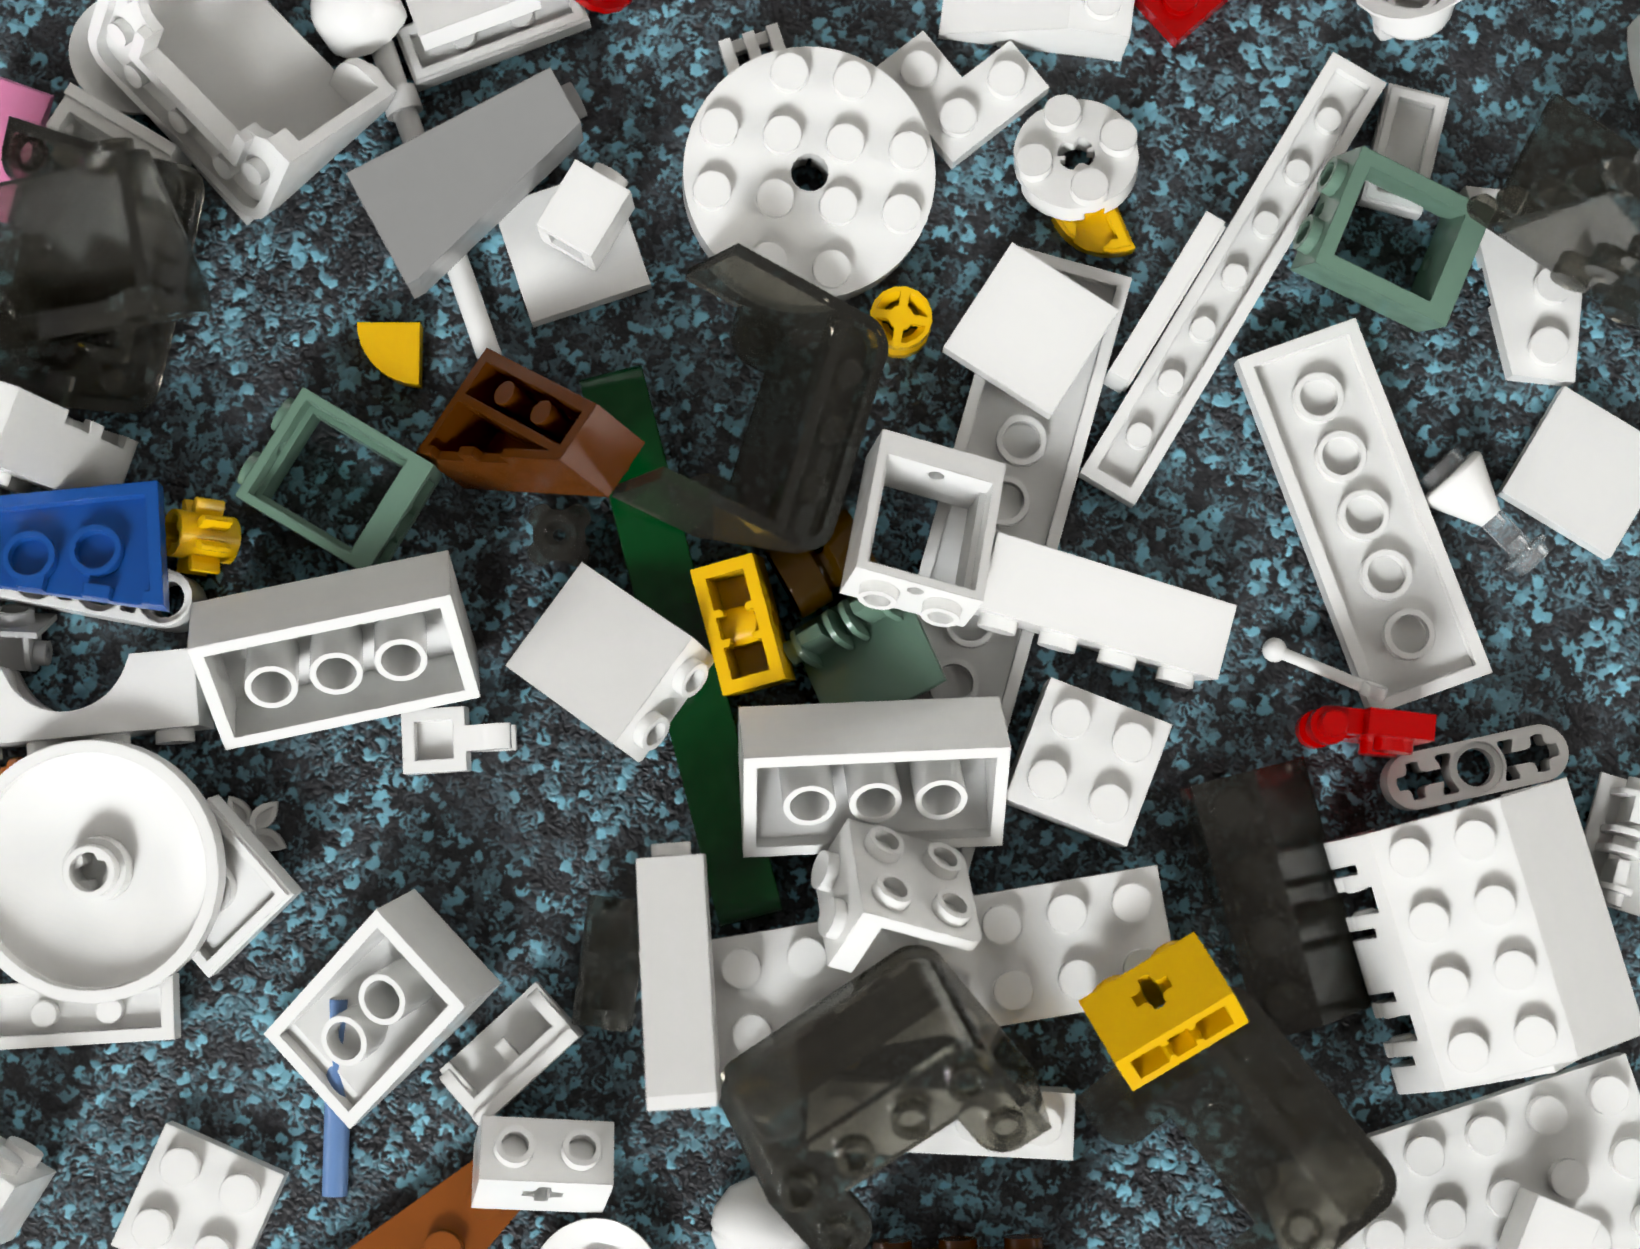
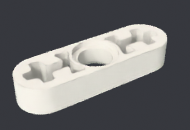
[1380,724,1569,811]

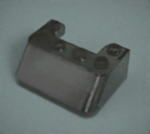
[720,945,1052,1249]
[1076,986,1397,1249]

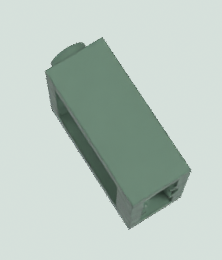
[1290,146,1493,332]
[235,387,443,569]

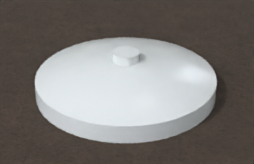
[0,739,226,1004]

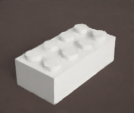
[187,550,481,750]

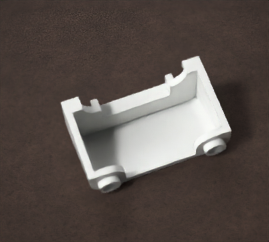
[87,0,396,219]

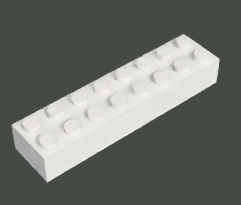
[639,865,1171,1074]

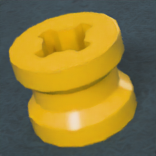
[869,286,932,358]

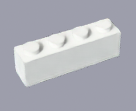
[974,532,1237,689]

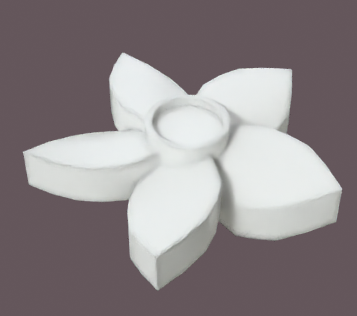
[227,795,288,852]

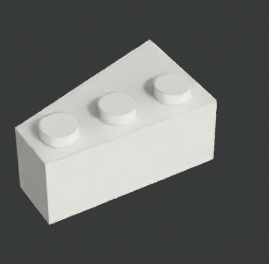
[0,381,139,494]

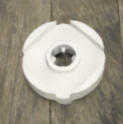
[1014,94,1139,221]

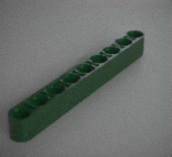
[580,365,783,927]

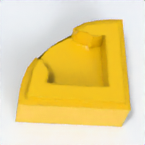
[1051,207,1135,258]
[357,322,423,388]

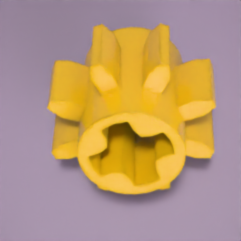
[165,496,241,576]

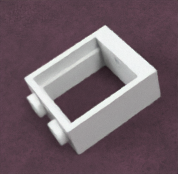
[839,429,1006,627]

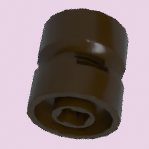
[763,502,877,618]

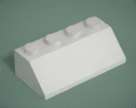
[738,696,1011,858]

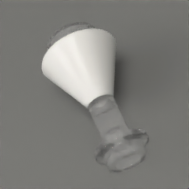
[1419,446,1550,577]

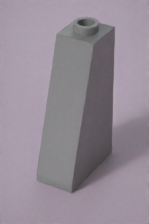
[346,67,587,299]

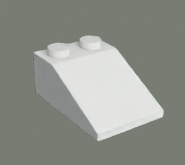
[938,0,1135,62]
[264,889,501,1129]

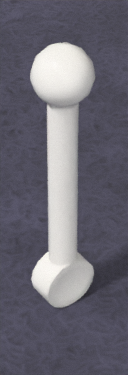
[1262,637,1388,702]

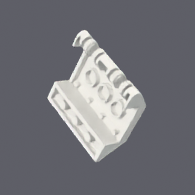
[1323,777,1640,1095]

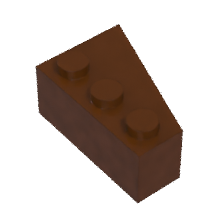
[416,348,645,497]

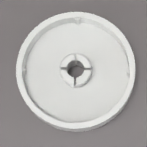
[682,46,936,306]

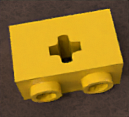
[690,553,796,696]
[1078,932,1249,1091]

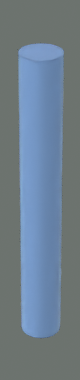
[322,1000,350,1197]

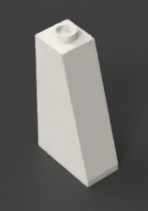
[636,842,722,1112]

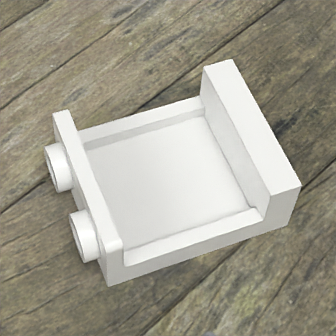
[505,562,714,762]

